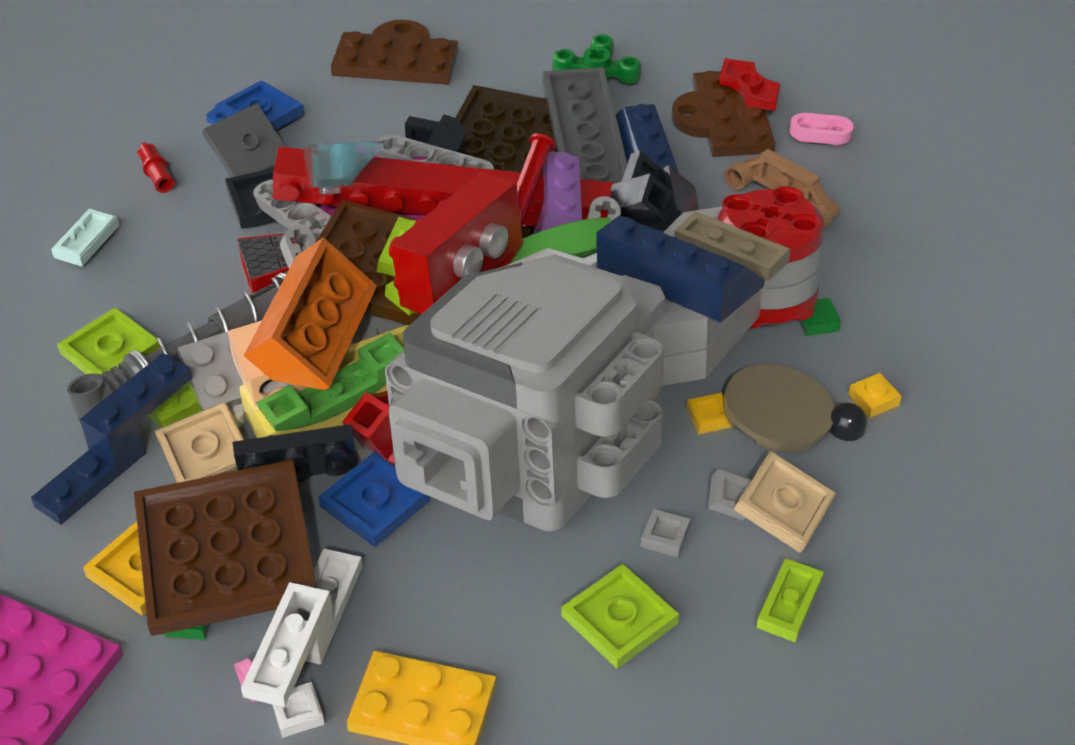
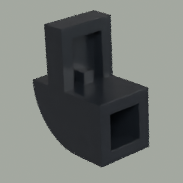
[405,115,466,154]
[611,151,673,225]

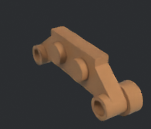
[724,149,840,230]

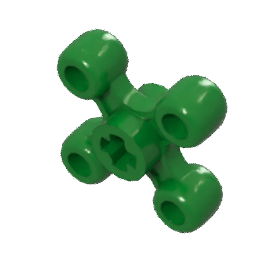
[552,34,641,85]

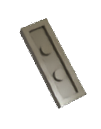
[674,211,790,281]

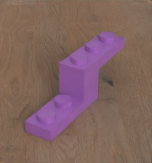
[533,151,582,234]

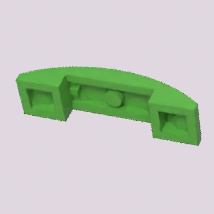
[510,218,611,264]
[256,332,404,431]

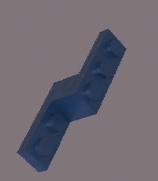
[31,353,192,525]

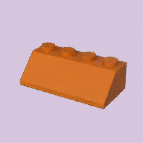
[243,237,377,390]

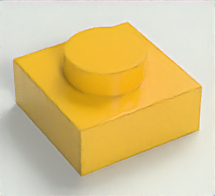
[848,373,902,418]

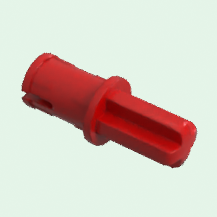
[137,142,175,193]

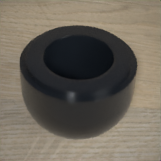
[830,402,867,441]

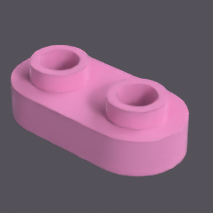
[789,113,854,146]

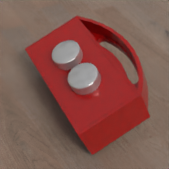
[389,172,523,314]

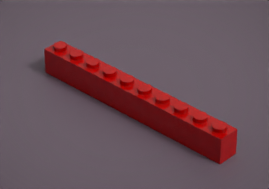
[273,146,615,227]

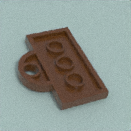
[331,20,458,85]
[672,71,775,157]

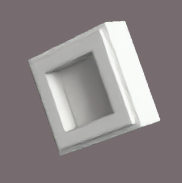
[272,682,324,738]

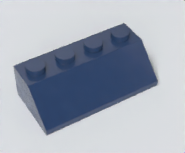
[615,104,679,173]
[596,215,765,323]

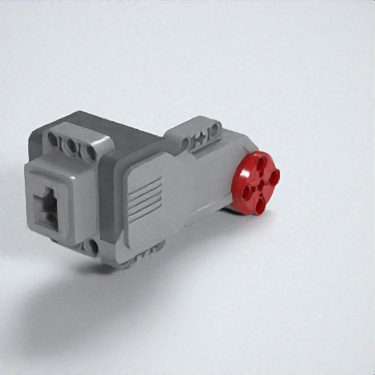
[385,186,824,531]

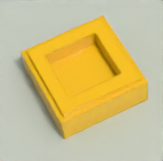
[686,392,732,435]

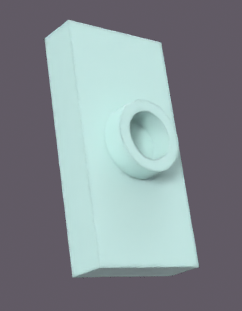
[51,209,119,267]

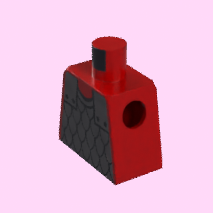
[237,233,296,294]

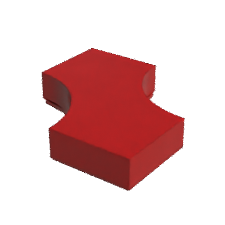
[719,58,781,111]

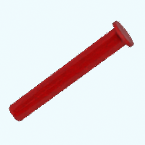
[517,133,556,225]

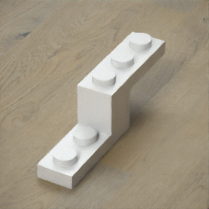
[241,548,363,707]

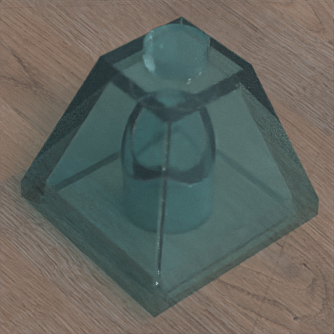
[304,141,382,195]

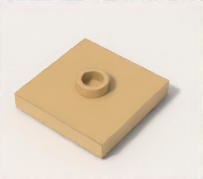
[155,402,244,483]
[733,451,836,553]

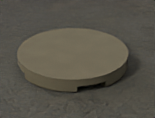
[723,364,835,452]

